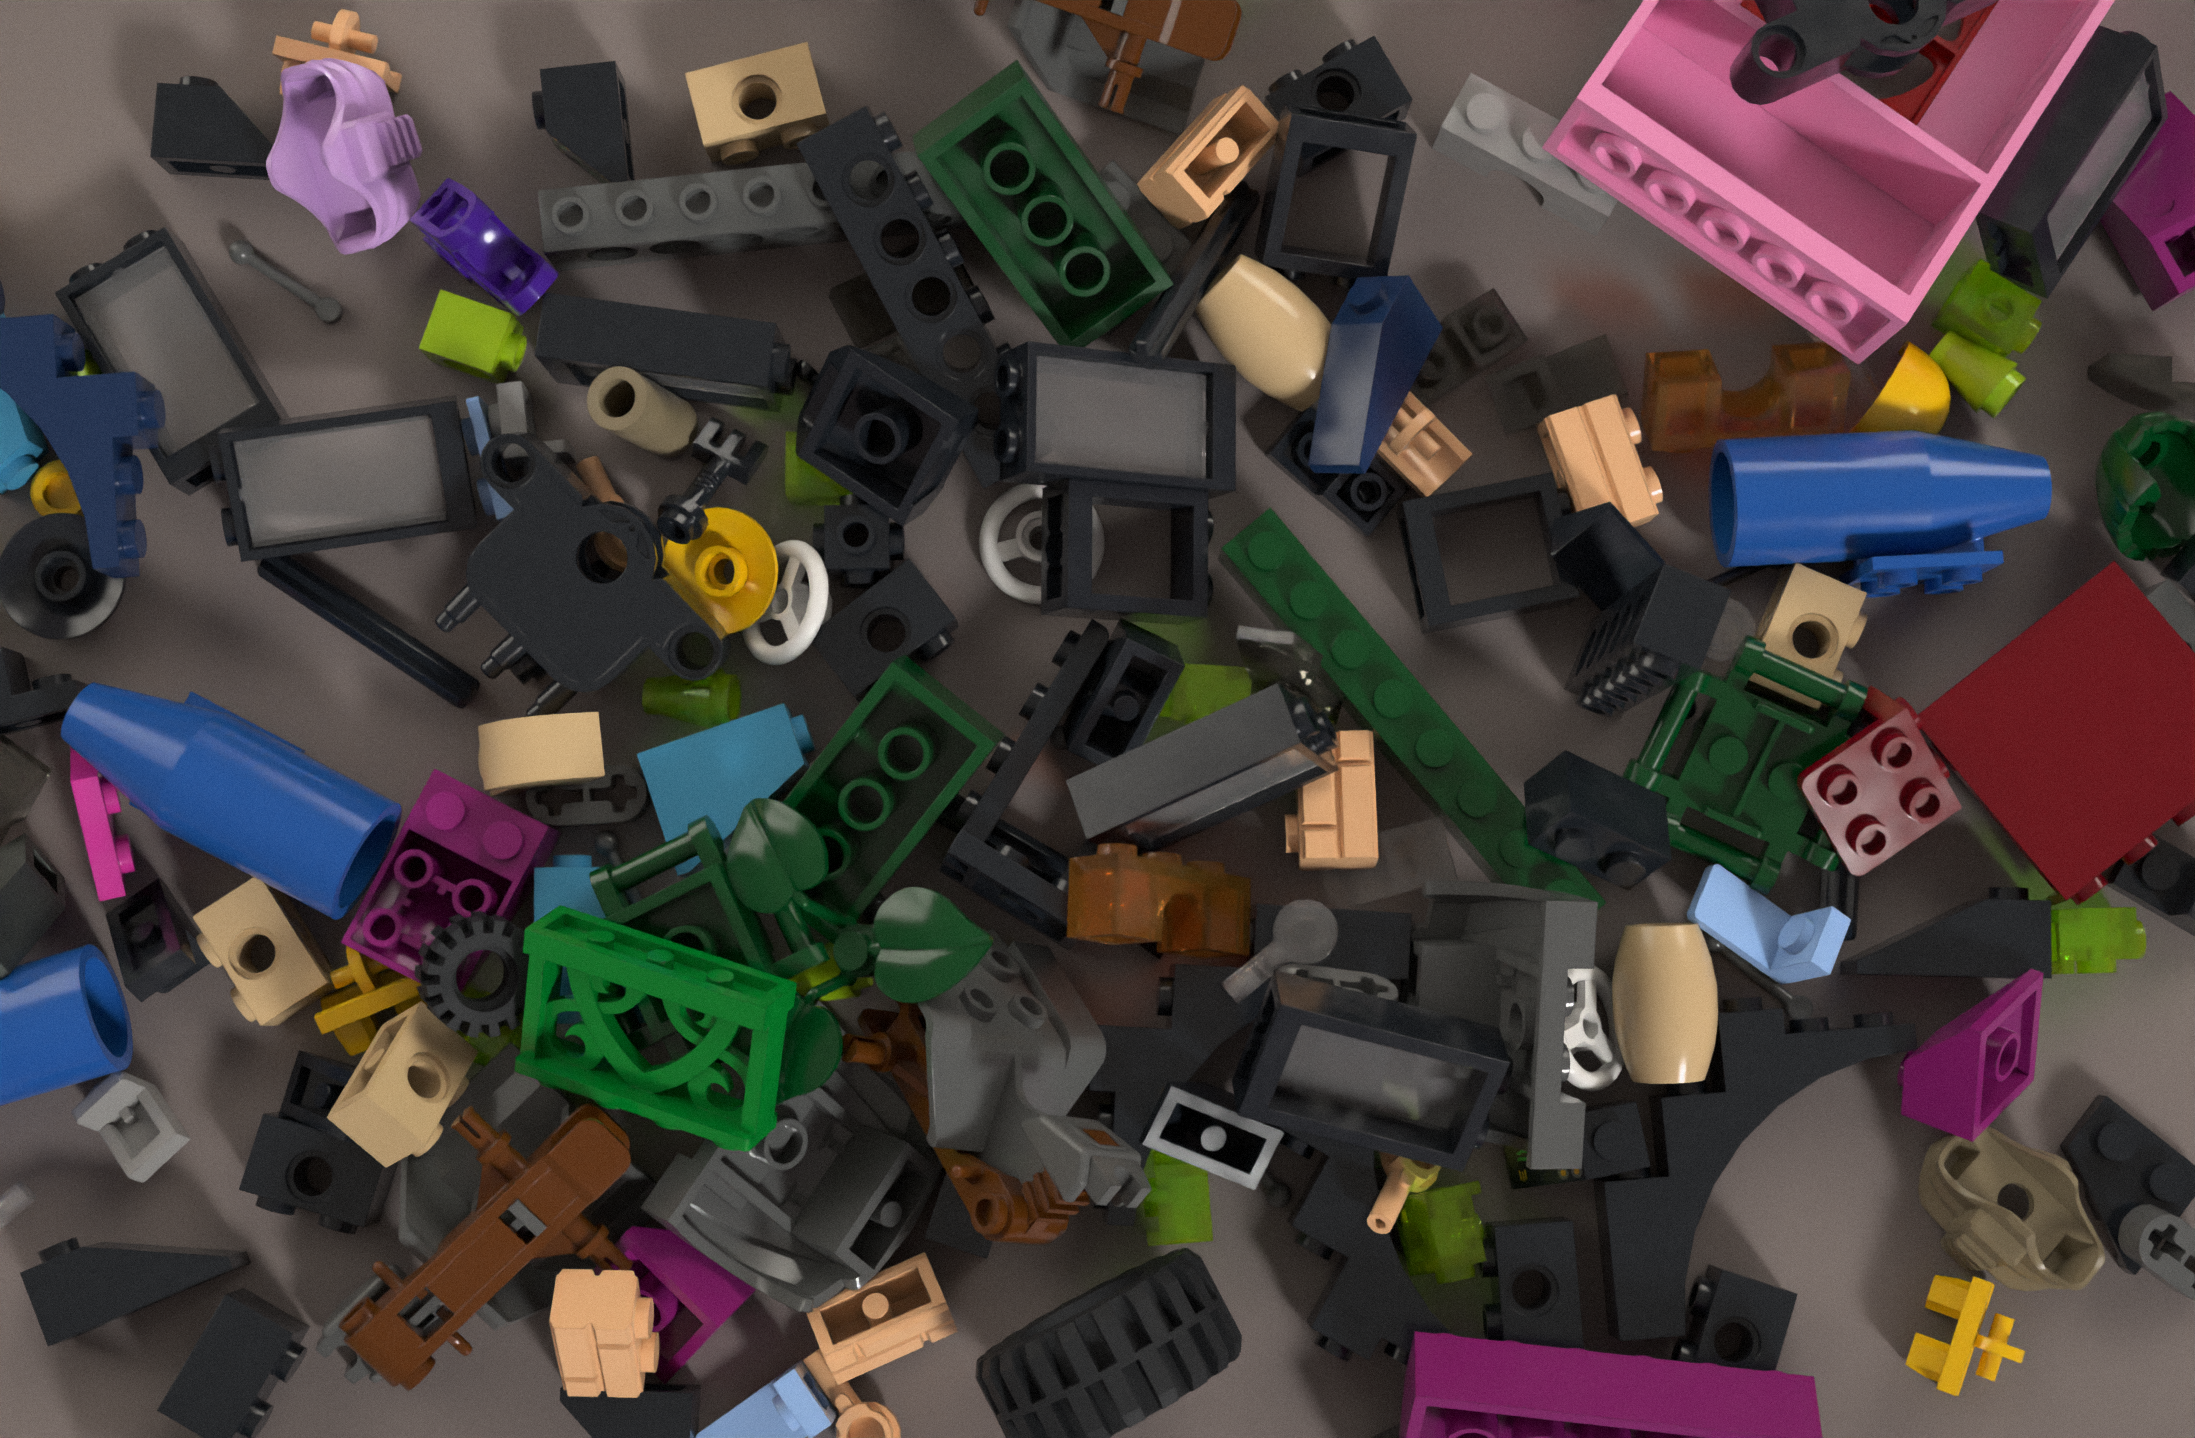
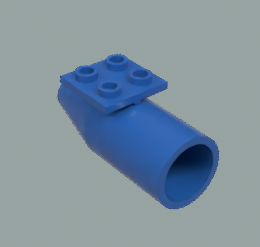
[1708,430,2052,598]
[61,682,402,920]
[0,944,133,1106]

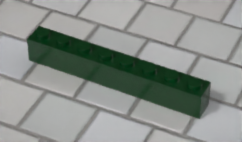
[1218,507,1606,911]

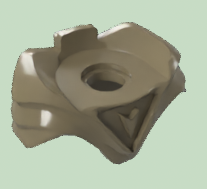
[1918,1126,2105,1291]

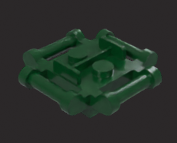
[1622,635,1868,895]
[589,815,831,1082]

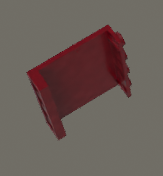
[1918,560,2195,906]

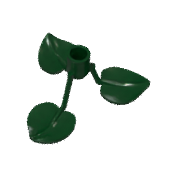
[727,798,993,1105]

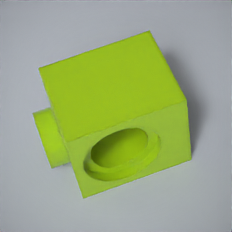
[419,289,527,384]

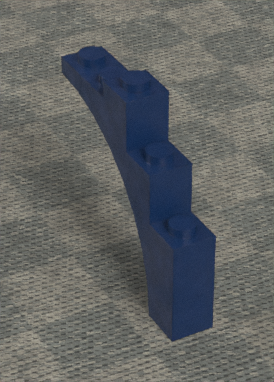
[0,281,166,578]

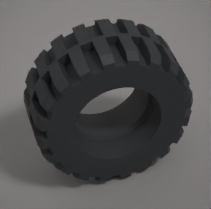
[975,1248,1242,1438]

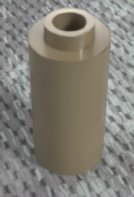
[587,366,698,458]

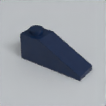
[1308,275,1443,474]

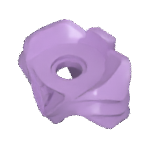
[266,58,423,255]

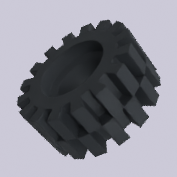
[415,911,529,1038]

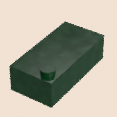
[912,60,1173,348]
[783,655,1005,944]

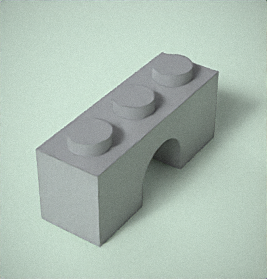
[1432,73,1618,236]

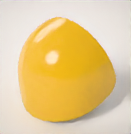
[1849,340,1951,434]

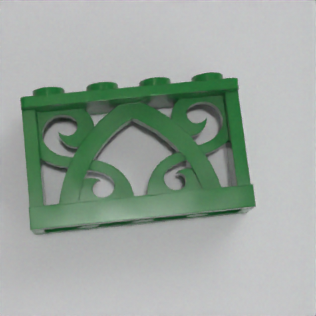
[514,905,797,1152]

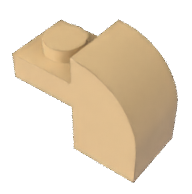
[478,712,605,797]

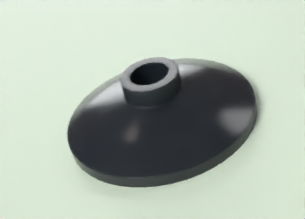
[0,513,127,640]

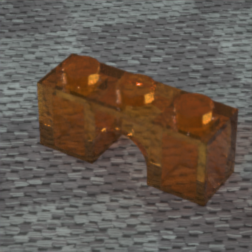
[1641,342,1851,453]
[1067,843,1251,959]

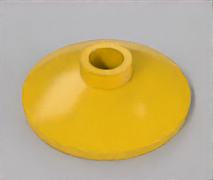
[664,507,778,634]

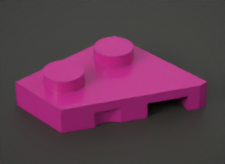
[70,746,136,901]

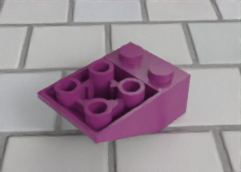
[2100,91,2195,312]
[341,768,562,994]

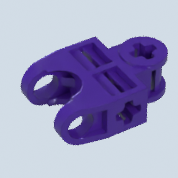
[409,178,559,316]

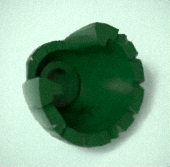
[2096,411,2195,561]

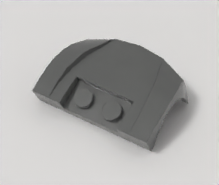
[1398,880,1598,1169]
[640,995,943,1313]

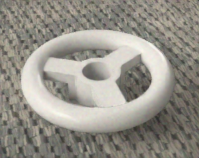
[979,483,1105,605]
[742,540,832,665]
[1564,966,1624,1091]

